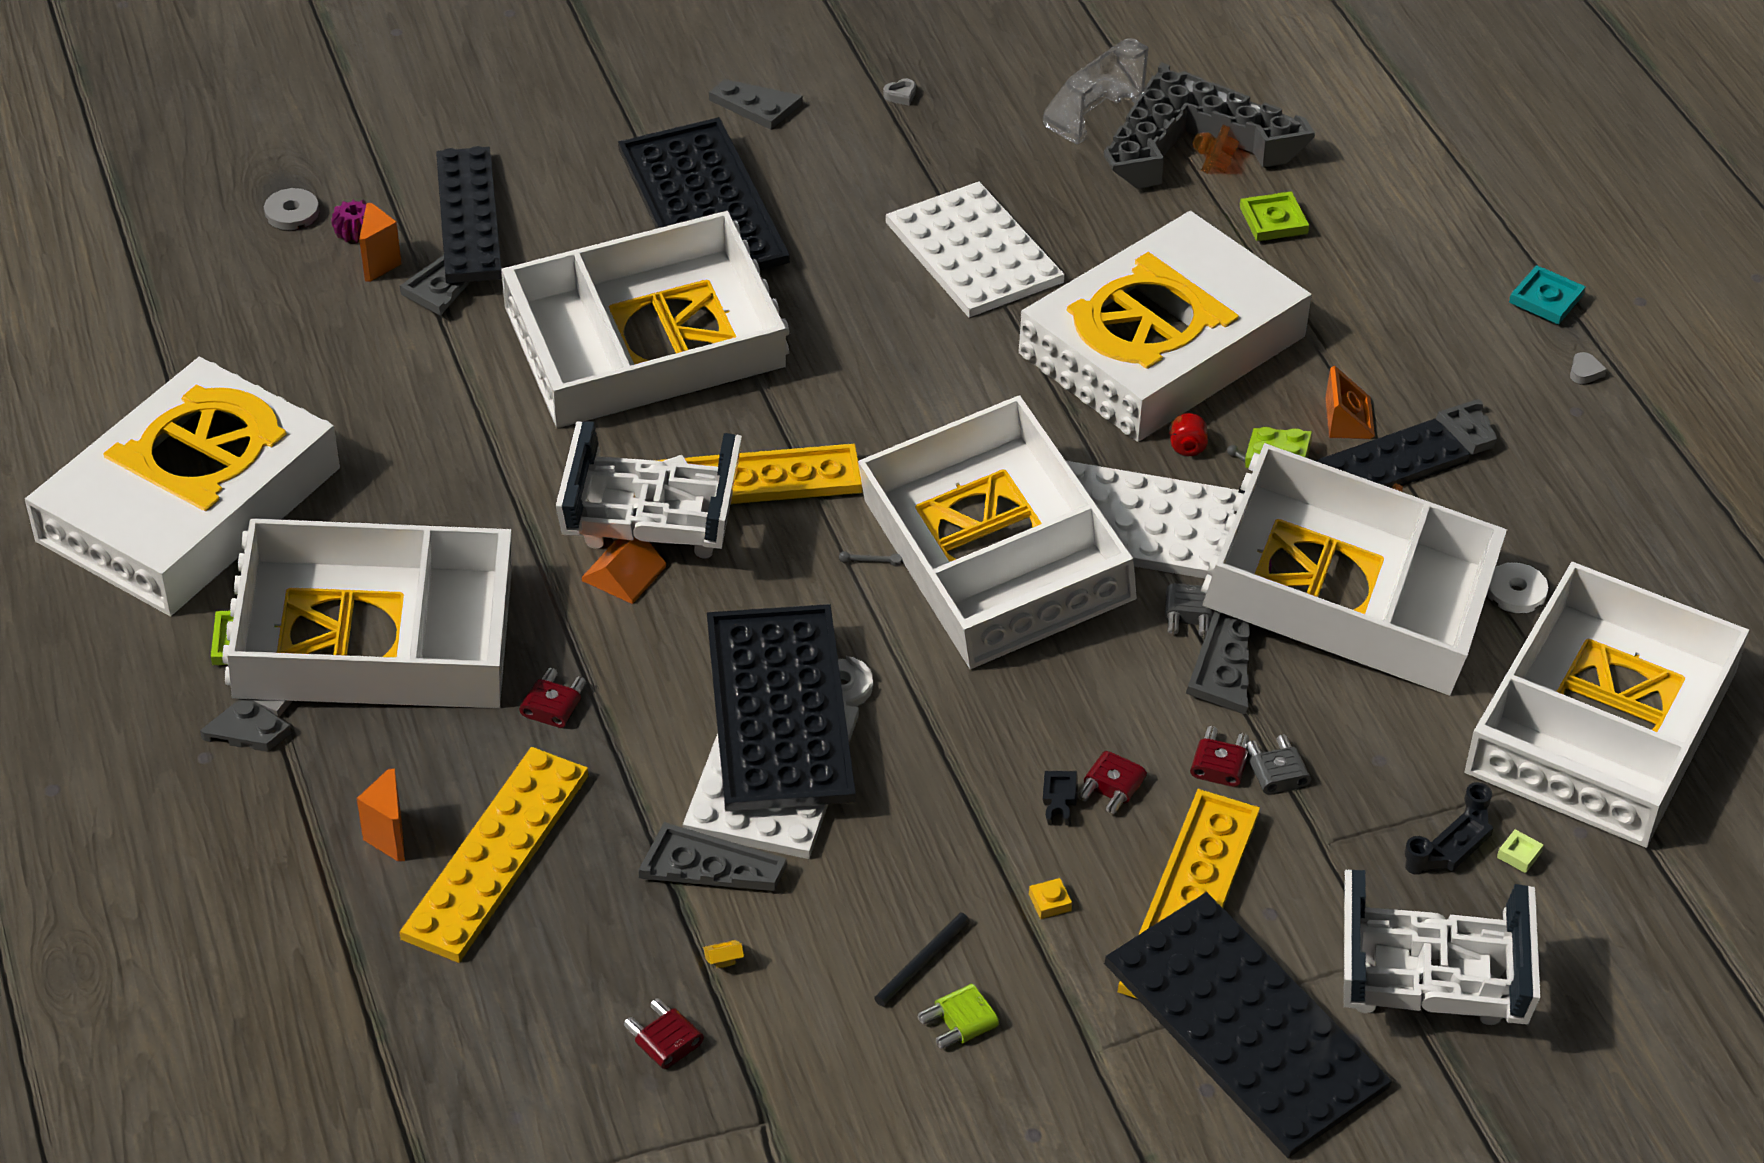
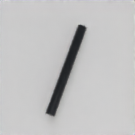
[874,912,969,1007]

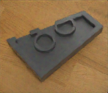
[709,79,803,130]

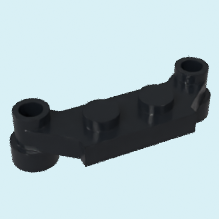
[1404,782,1494,874]

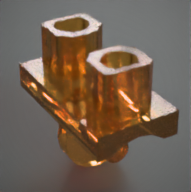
[1193,124,1239,174]

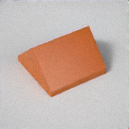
[359,203,402,282]
[1325,366,1375,439]
[582,536,666,604]
[357,768,405,862]

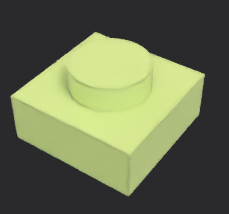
[1497,829,1544,873]

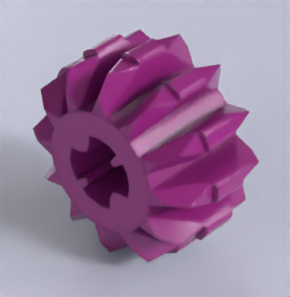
[331,199,366,243]

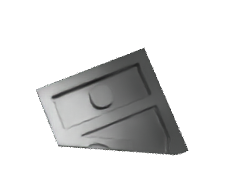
[1436,399,1497,455]
[200,699,291,752]

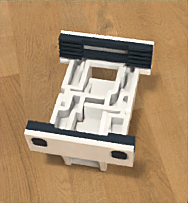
[556,422,742,558]
[1344,870,1540,1025]

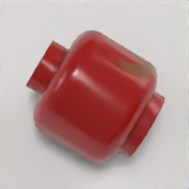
[1170,413,1208,456]

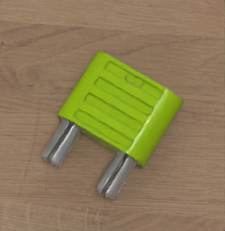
[918,983,999,1049]

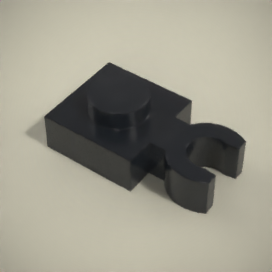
[1043,771,1078,825]

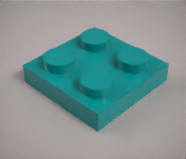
[1509,265,1586,324]

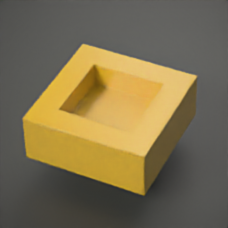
[1029,878,1072,919]
[703,940,744,968]

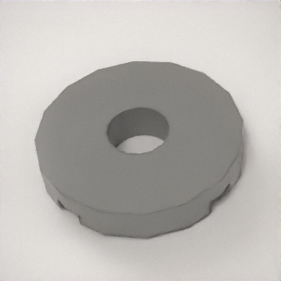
[264,188,319,230]

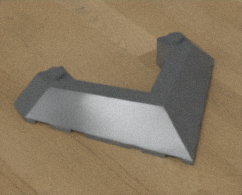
[1104,62,1315,188]

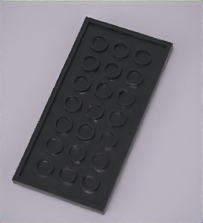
[618,117,790,270]
[707,604,856,812]
[1104,892,1392,1158]

